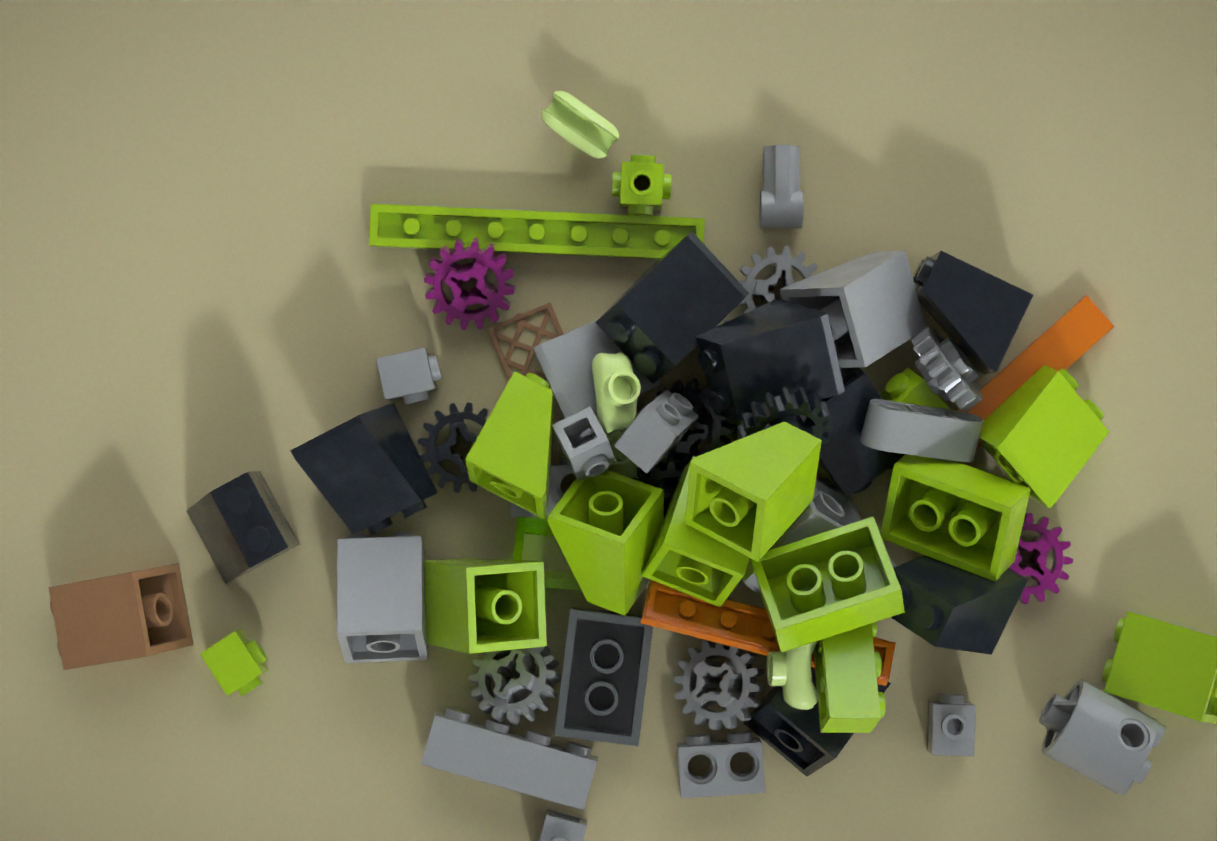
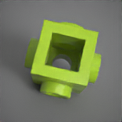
[612,155,672,216]

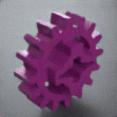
[424,238,515,330]
[1009,513,1073,604]

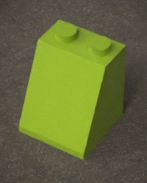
[979,365,1109,509]
[465,371,555,519]
[684,421,822,562]
[642,456,750,607]
[547,469,664,616]
[424,558,547,654]
[1102,611,1217,724]

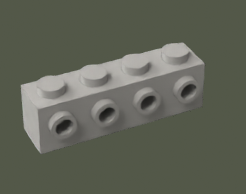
[421,707,598,810]

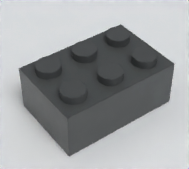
[554,607,653,746]

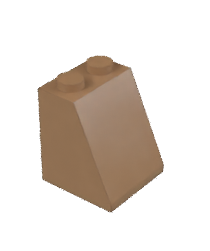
[49,563,194,670]

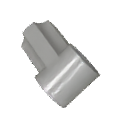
[759,145,804,228]

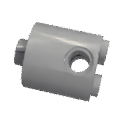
[1039,679,1166,796]

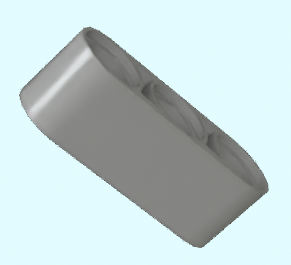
[860,399,984,462]

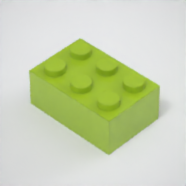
[880,454,1031,582]
[750,517,905,653]

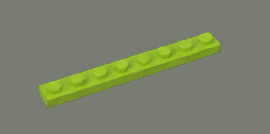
[369,204,705,259]

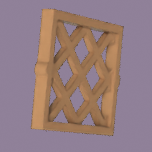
[487,302,563,385]

